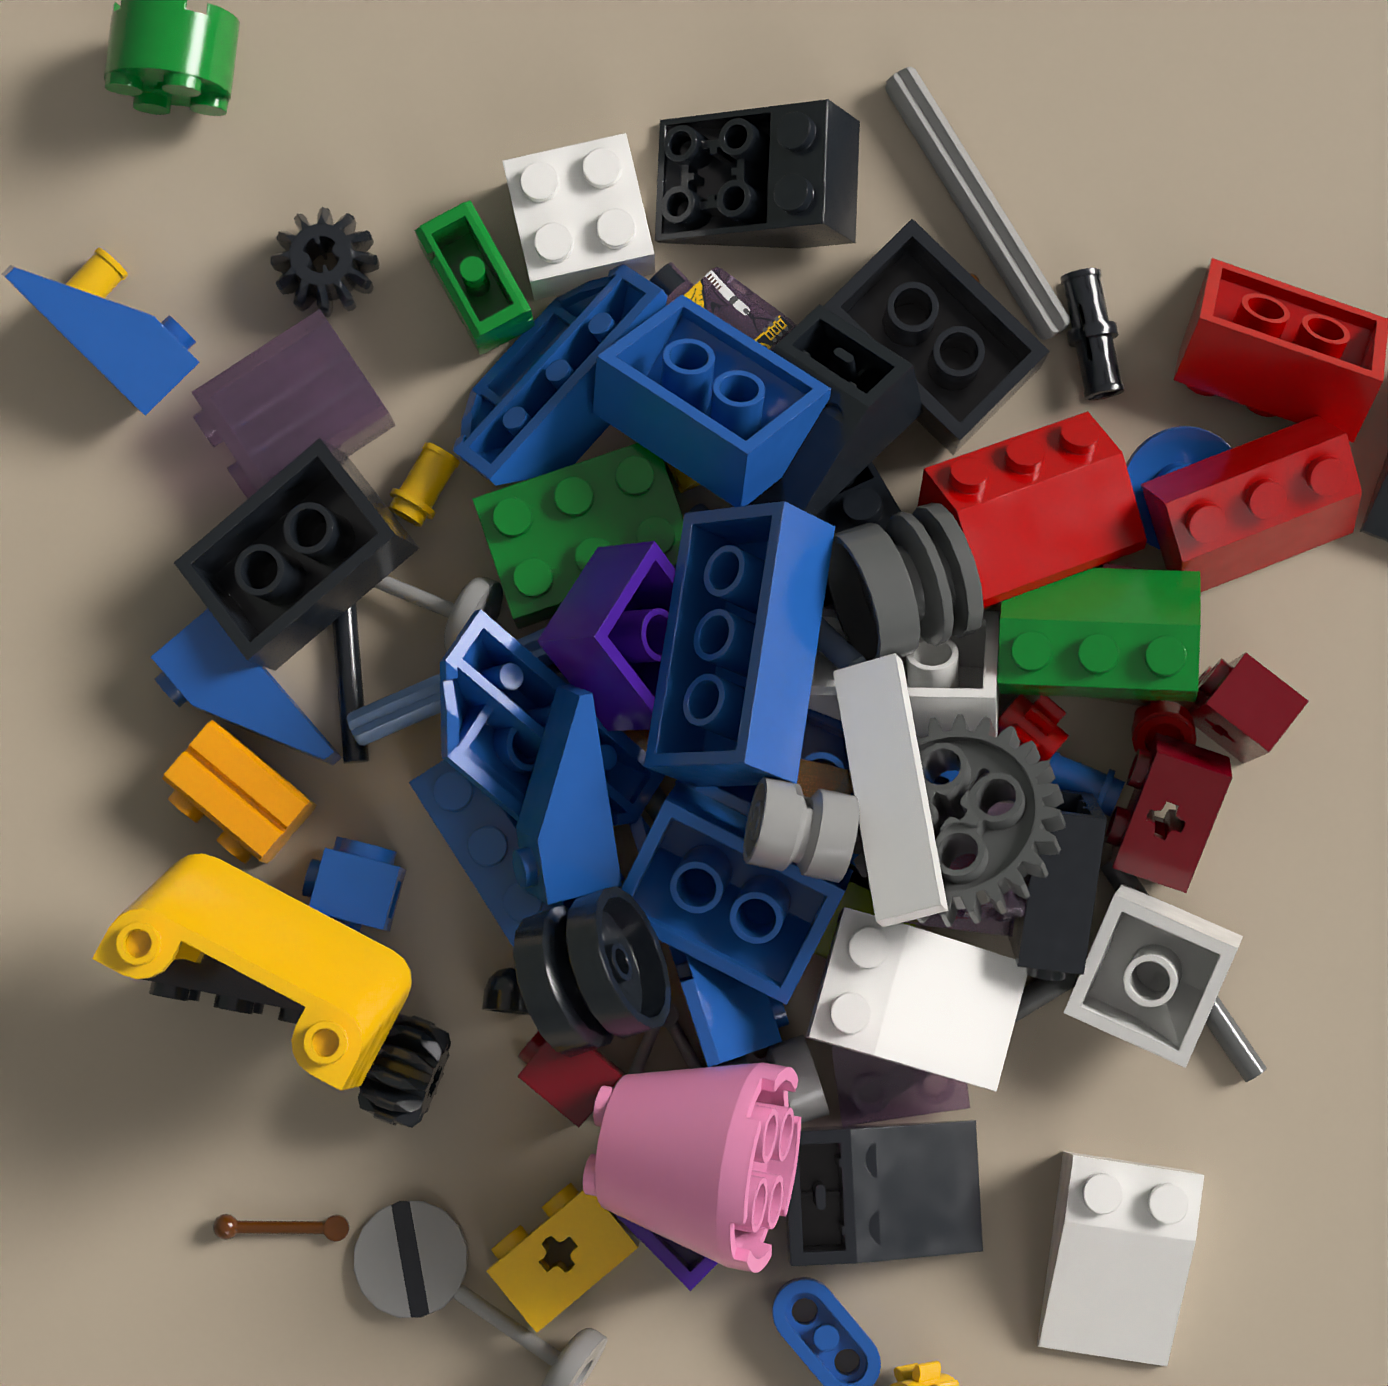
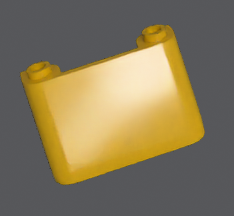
[92,853,412,1091]

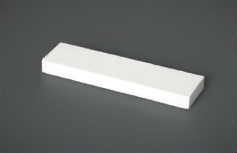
[833,653,948,927]

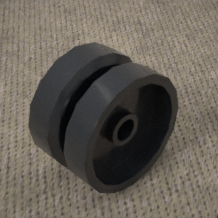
[513,886,671,1058]

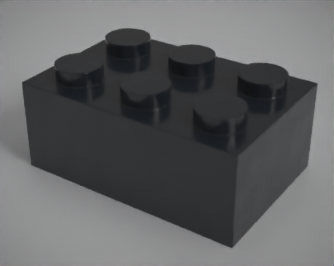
[823,219,1050,455]
[174,438,420,671]

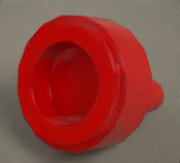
[1131,700,1197,752]

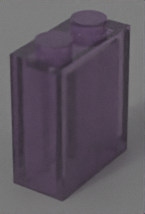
[191,309,396,499]

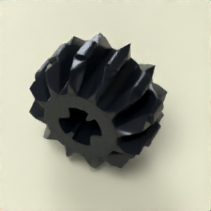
[270,207,380,318]
[358,1013,451,1128]

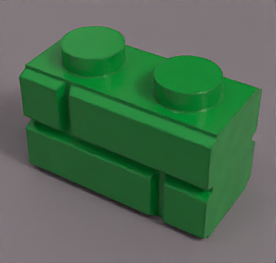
[414,200,535,355]

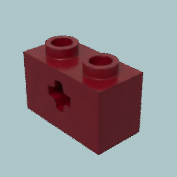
[1188,652,1309,764]
[1104,732,1233,893]
[517,1031,625,1128]

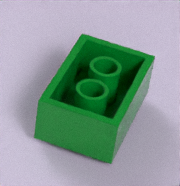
[473,443,684,629]

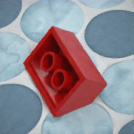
[1173,258,1388,443]
[917,411,1147,608]
[1141,415,1362,592]

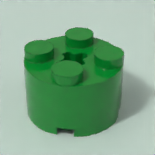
[104,0,240,116]

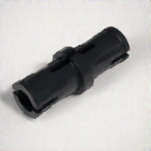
[1060,268,1125,400]

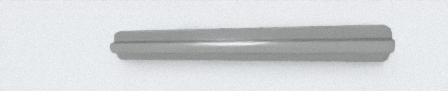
[885,67,1070,341]

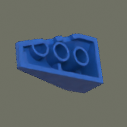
[629,815,789,1067]

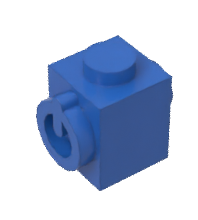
[302,836,406,933]

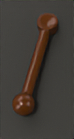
[213,1214,350,1242]

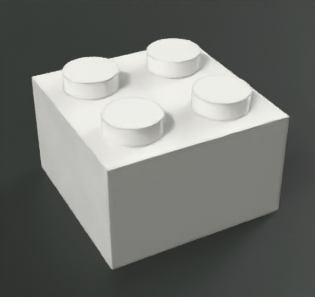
[502,133,655,301]

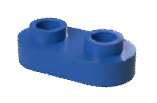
[772,1277,881,1386]

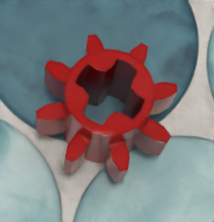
[997,694,1069,762]

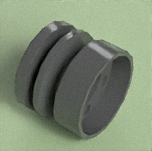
[827,502,984,661]

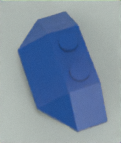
[453,264,668,486]
[440,609,665,826]

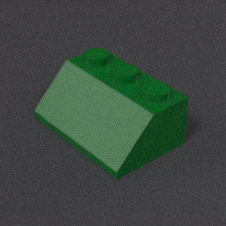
[997,568,1201,702]

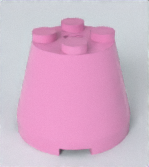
[583,1063,801,1273]

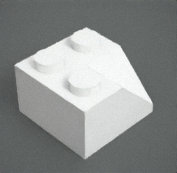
[1064,884,1243,1068]

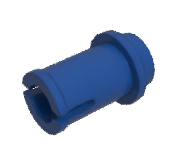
[1049,752,1125,817]

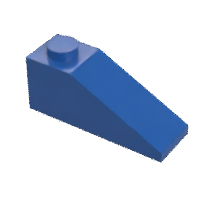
[2,265,200,416]
[151,608,342,765]
[512,684,622,905]

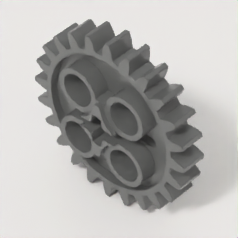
[851,714,1066,927]

